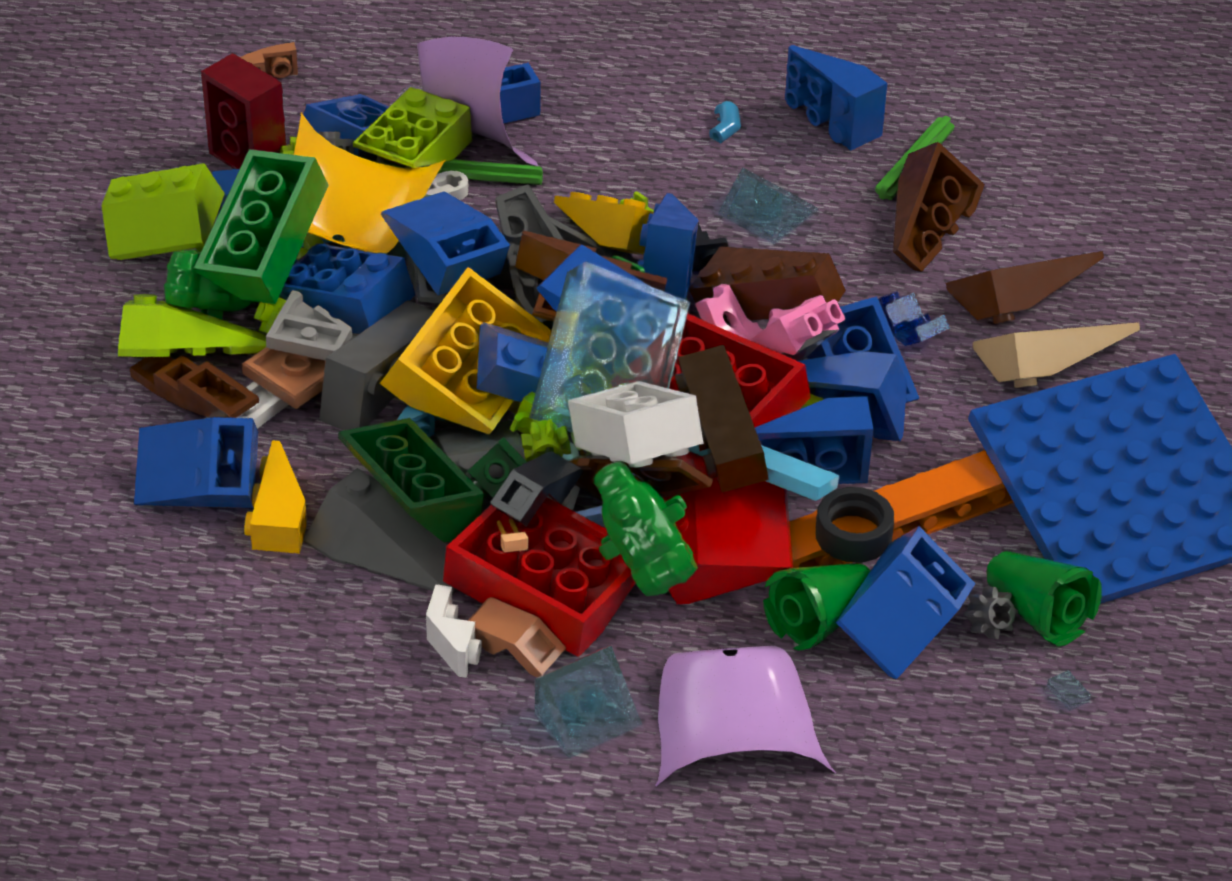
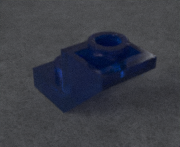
[878,291,950,346]

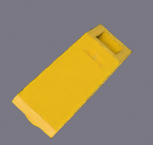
[554,192,653,255]
[244,440,307,554]

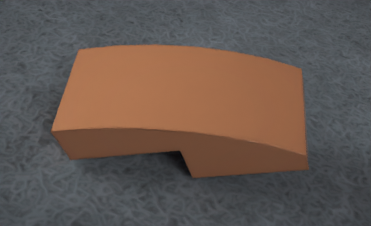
[241,42,298,78]

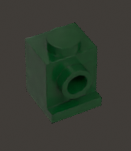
[465,437,527,502]

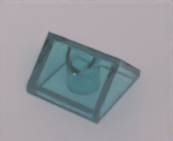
[718,167,818,245]
[535,645,642,758]

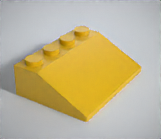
[379,267,559,435]

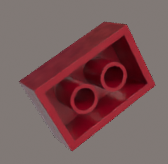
[201,53,287,169]

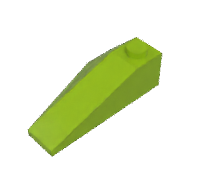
[118,294,267,357]

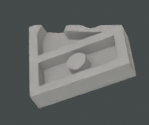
[266,290,352,360]

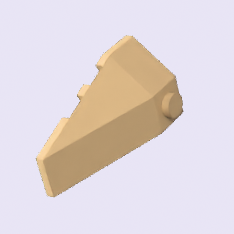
[973,323,1140,388]

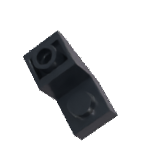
[490,451,584,527]

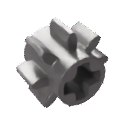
[964,587,1018,639]

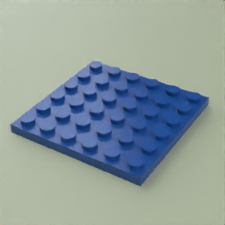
[968,354,1232,604]

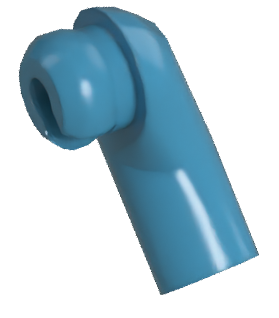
[709,101,741,143]

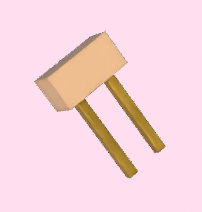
[497,519,528,552]

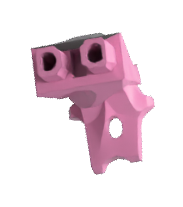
[695,284,845,361]

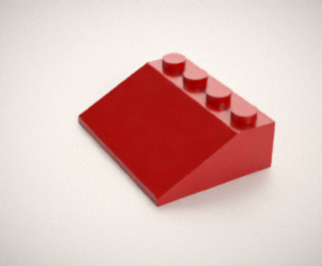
[611,311,811,427]
[663,451,793,604]
[443,497,635,657]

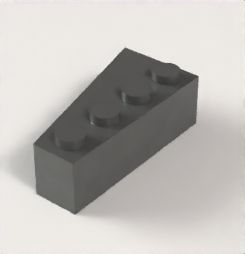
[319,300,434,430]

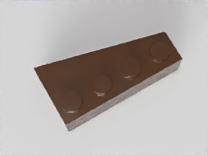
[689,247,846,323]

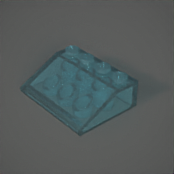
[529,262,690,432]

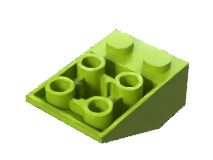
[353,87,472,168]

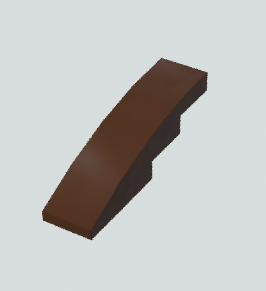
[515,230,667,299]
[130,355,259,418]

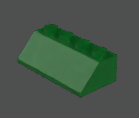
[194,149,329,304]

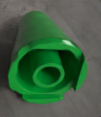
[986,551,1102,646]
[763,563,871,651]

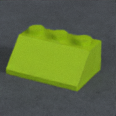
[101,163,225,260]

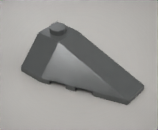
[495,184,569,335]
[304,468,458,595]

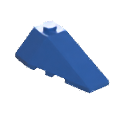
[799,351,907,441]

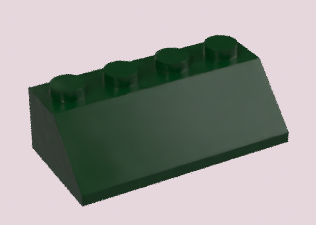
[338,418,484,543]

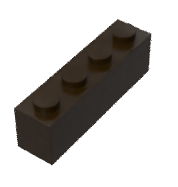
[674,345,769,493]

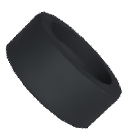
[816,487,894,563]

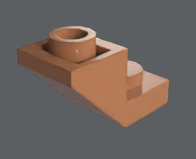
[468,597,566,678]

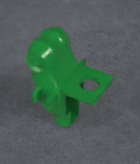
[163,249,260,319]
[594,461,698,597]

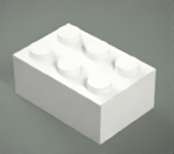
[568,381,703,468]

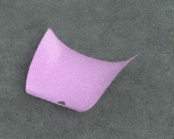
[417,37,538,166]
[655,646,836,786]

